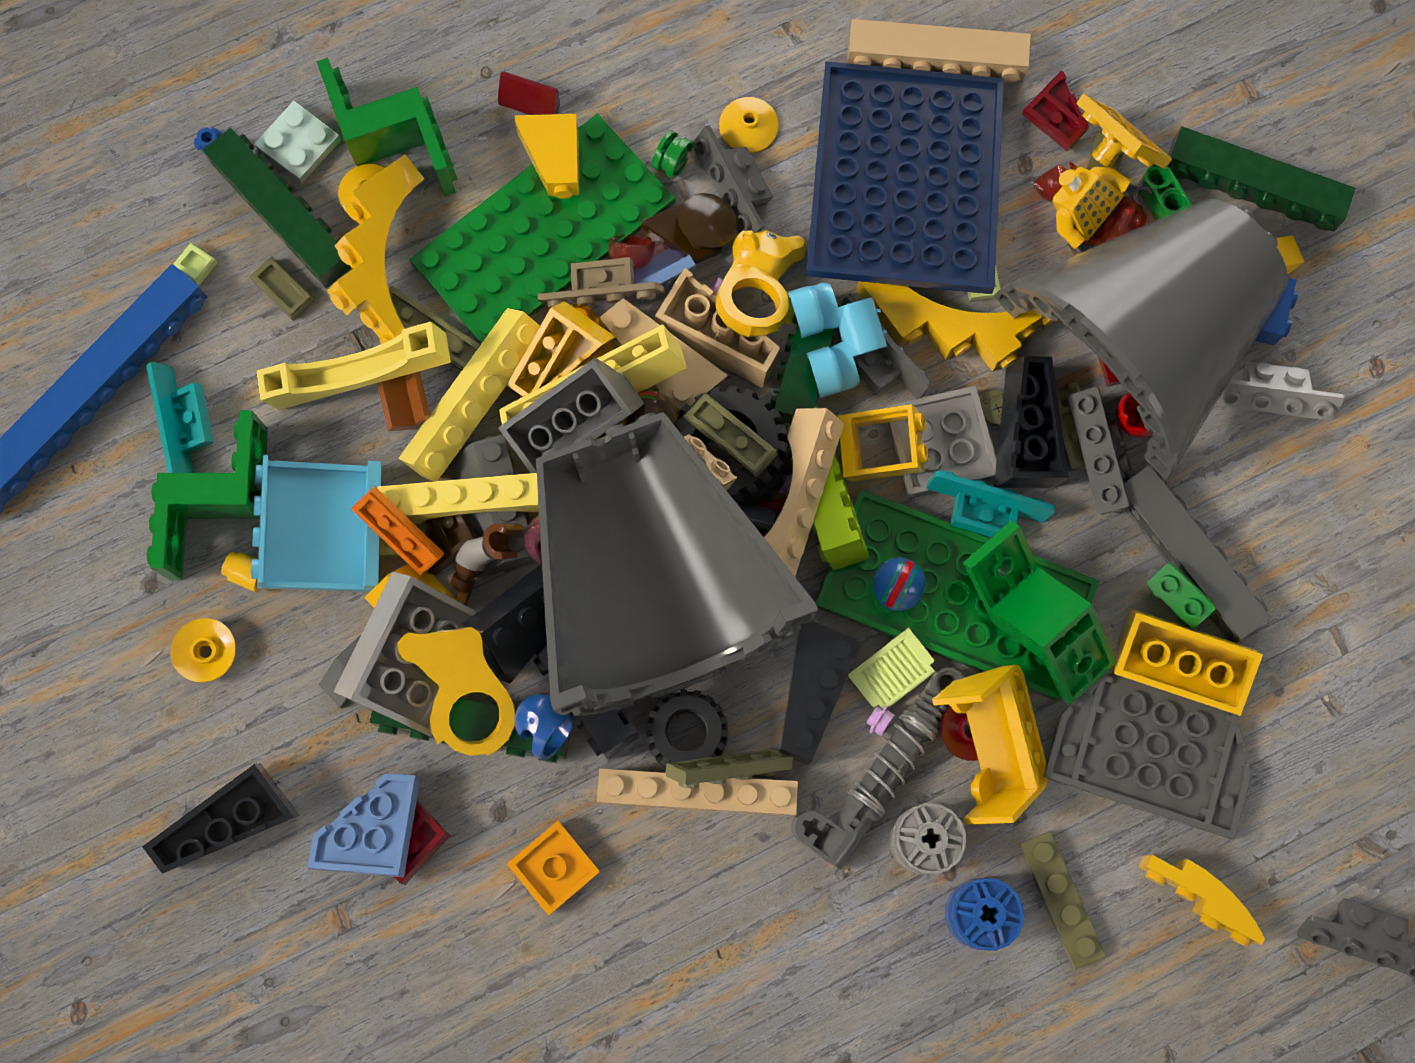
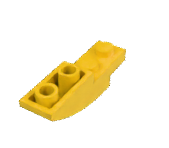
[1138,855,1265,947]

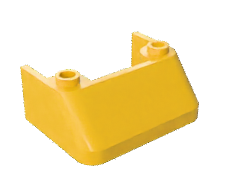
[932,665,1048,824]

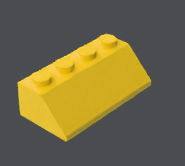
[1114,608,1263,716]

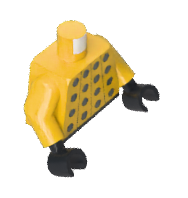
[1053,167,1152,253]

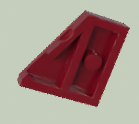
[1022,71,1089,152]

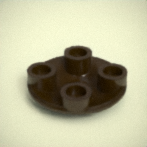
[677,193,737,250]

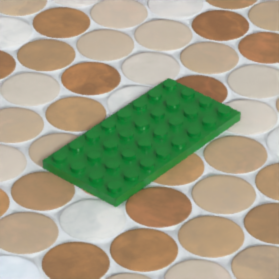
[409,113,675,344]
[816,489,1099,701]

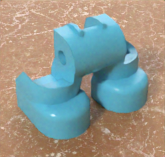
[788,282,888,399]

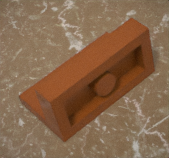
[377,371,430,432]

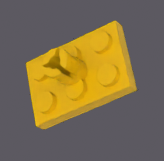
[1076,93,1172,169]

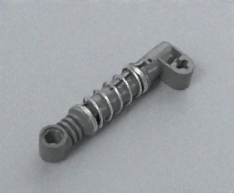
[791,668,964,870]

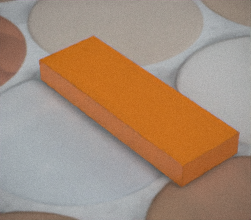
[351,486,444,576]

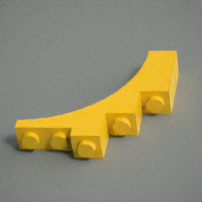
[327,154,424,344]
[856,281,1053,372]

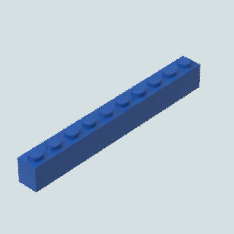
[0,264,207,514]

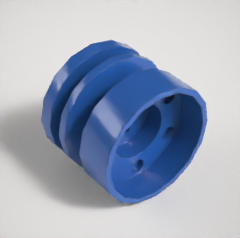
[945,878,1024,951]

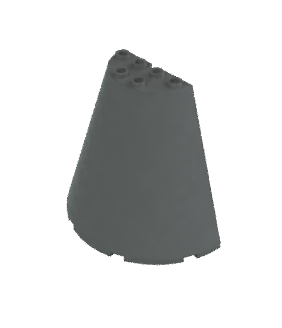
[994,199,1289,480]
[536,412,818,716]

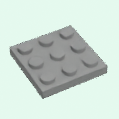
[885,386,997,497]

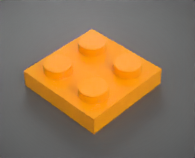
[507,821,600,916]

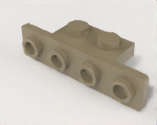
[537,257,664,309]

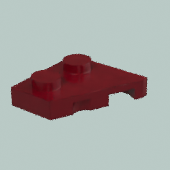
[395,800,451,885]

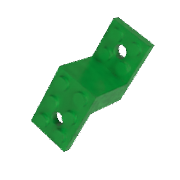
[316,58,458,196]
[147,410,268,581]
[963,520,1117,705]

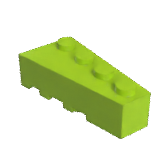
[791,451,870,571]

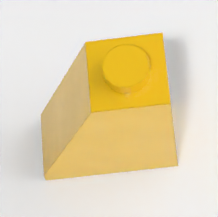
[515,114,580,199]

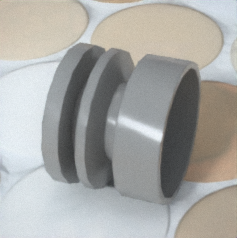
[889,803,966,876]

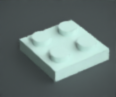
[254,101,341,183]

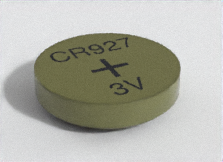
[980,390,1004,426]

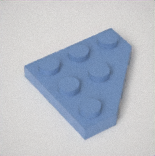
[307,773,420,877]

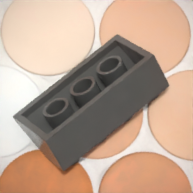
[498,357,644,473]
[449,435,538,578]

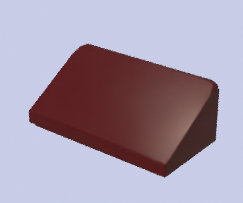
[498,71,560,115]

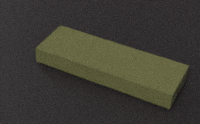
[684,393,778,478]

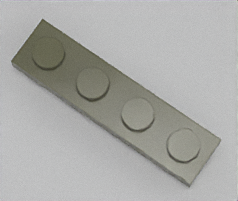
[666,748,793,788]
[1018,831,1106,970]

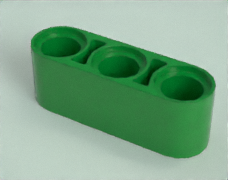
[1138,164,1192,221]

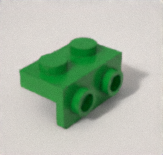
[1146,562,1216,629]

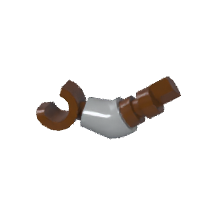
[450,523,524,605]

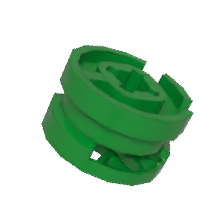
[651,129,693,179]

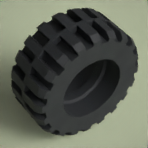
[674,386,792,505]

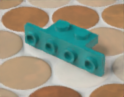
[146,362,214,473]
[926,471,1055,537]

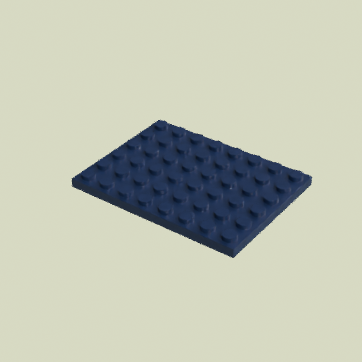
[806,61,1004,294]

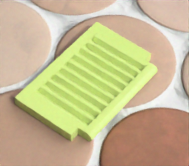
[848,627,935,709]

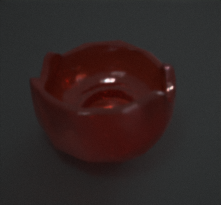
[1032,162,1078,203]
[608,235,656,270]

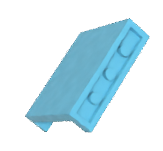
[251,455,381,592]

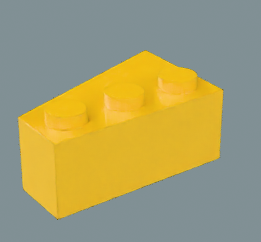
[507,301,615,397]

